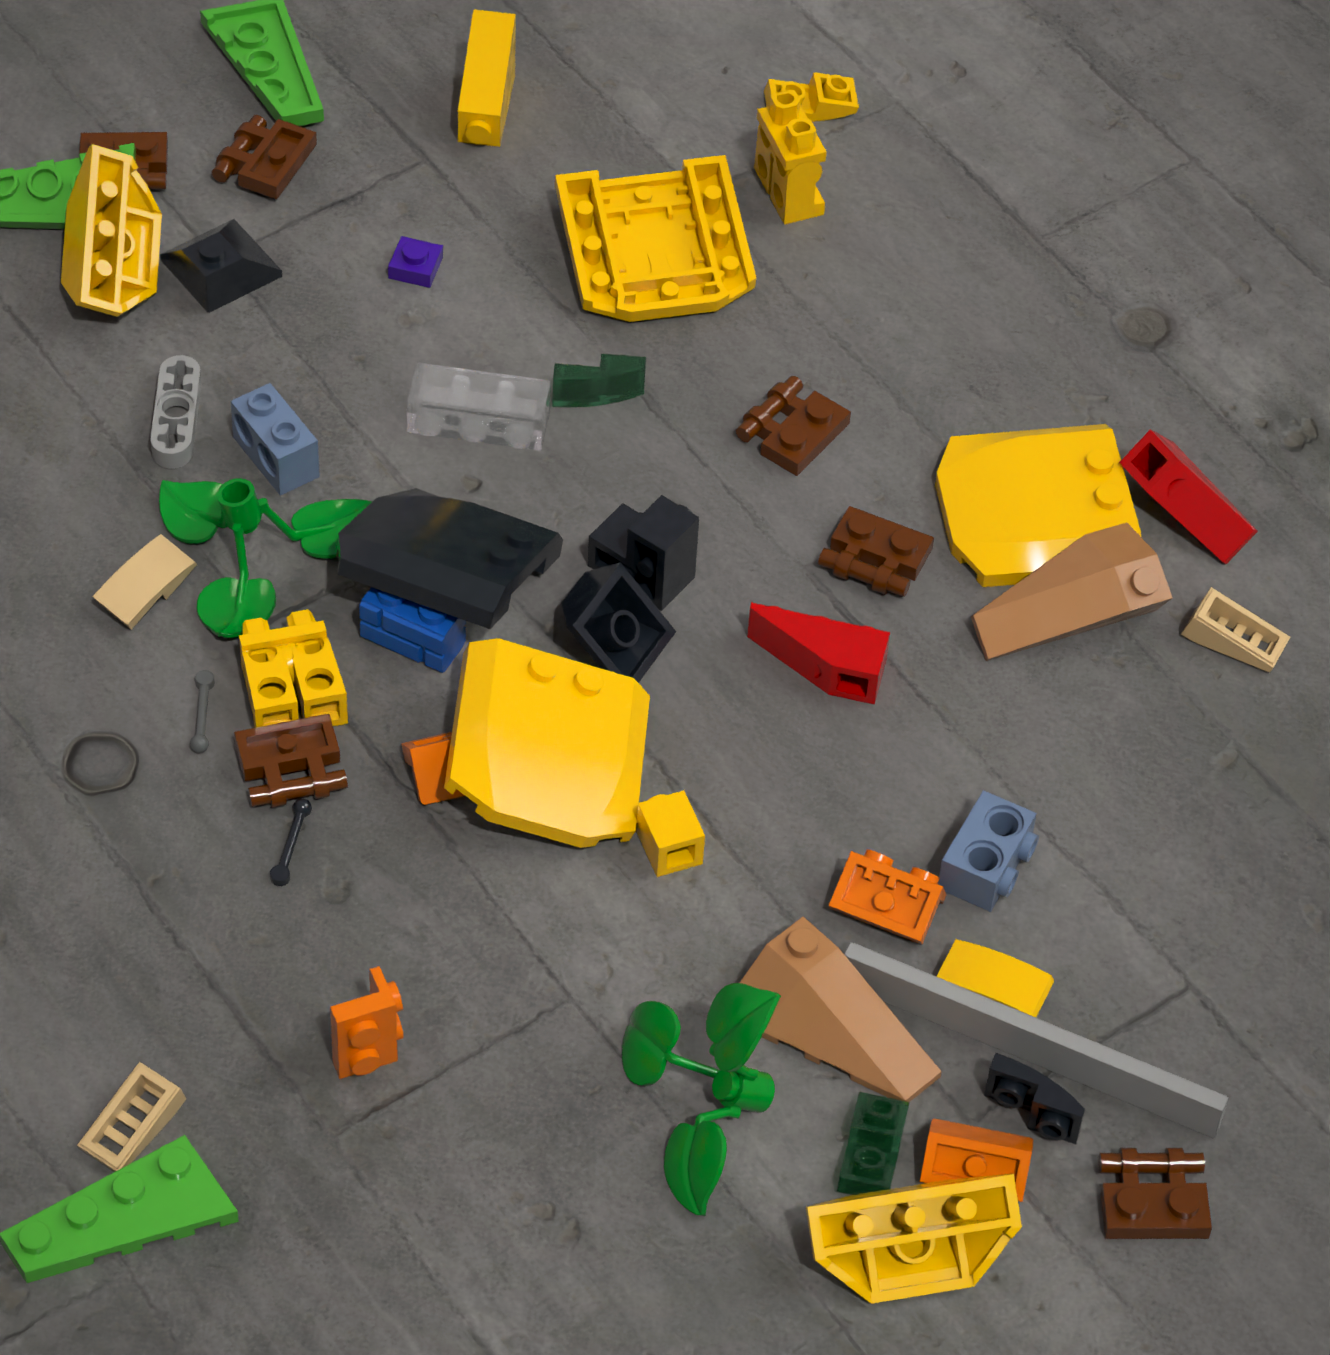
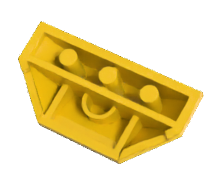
[61,144,162,317]
[806,1174,1022,1304]

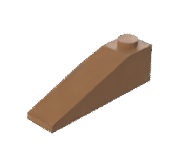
[971,522,1173,661]
[740,916,942,1106]

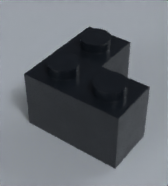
[588,495,699,611]

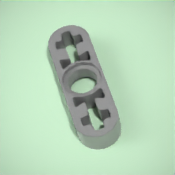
[150,355,201,469]

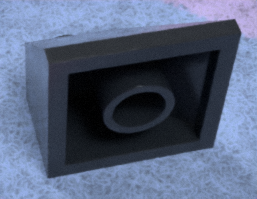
[160,219,282,313]
[561,562,677,683]

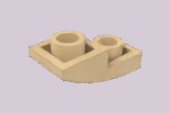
[93,534,197,630]

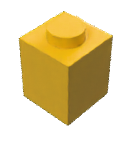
[636,790,705,877]

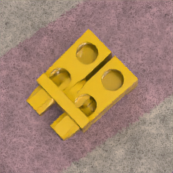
[754,90,827,225]
[239,609,348,728]

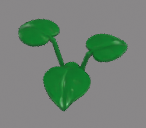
[159,478,372,638]
[622,983,781,1216]

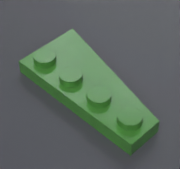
[200,0,324,126]
[0,143,136,229]
[0,1135,239,1283]

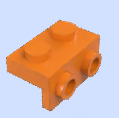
[330,966,404,1079]

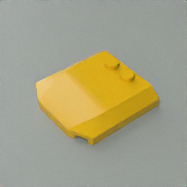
[555,155,756,322]
[935,424,1141,587]
[444,638,650,848]

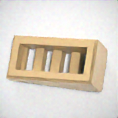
[1181,587,1290,673]
[77,1062,186,1172]

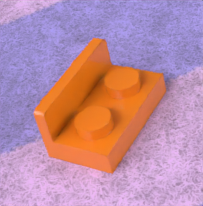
[829,849,947,945]

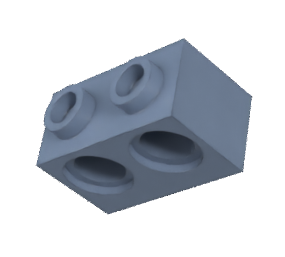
[231,383,320,496]
[938,790,1039,912]

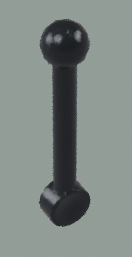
[270,798,312,886]

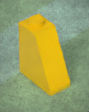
[458,9,516,147]

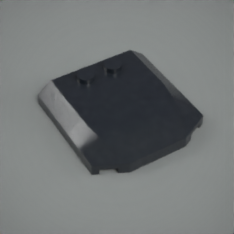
[336,488,563,629]

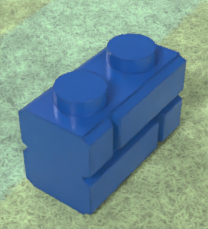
[359,587,466,673]

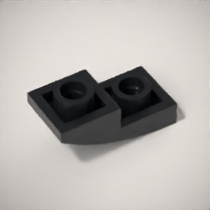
[984,1052,1085,1144]

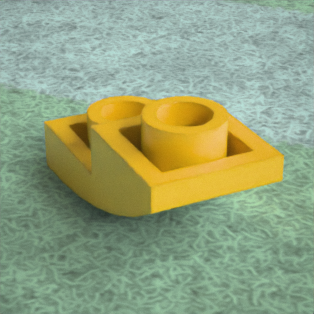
[764,72,859,122]
[936,939,1054,1017]

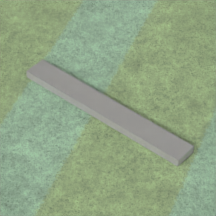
[844,942,1229,1139]

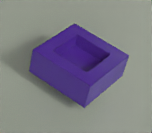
[388,236,443,288]

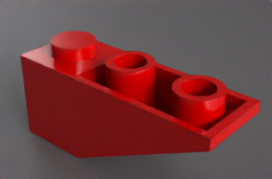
[1119,429,1258,565]
[747,602,890,705]

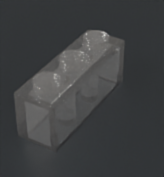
[407,362,551,451]

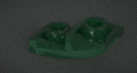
[552,354,646,408]
[837,1092,910,1195]

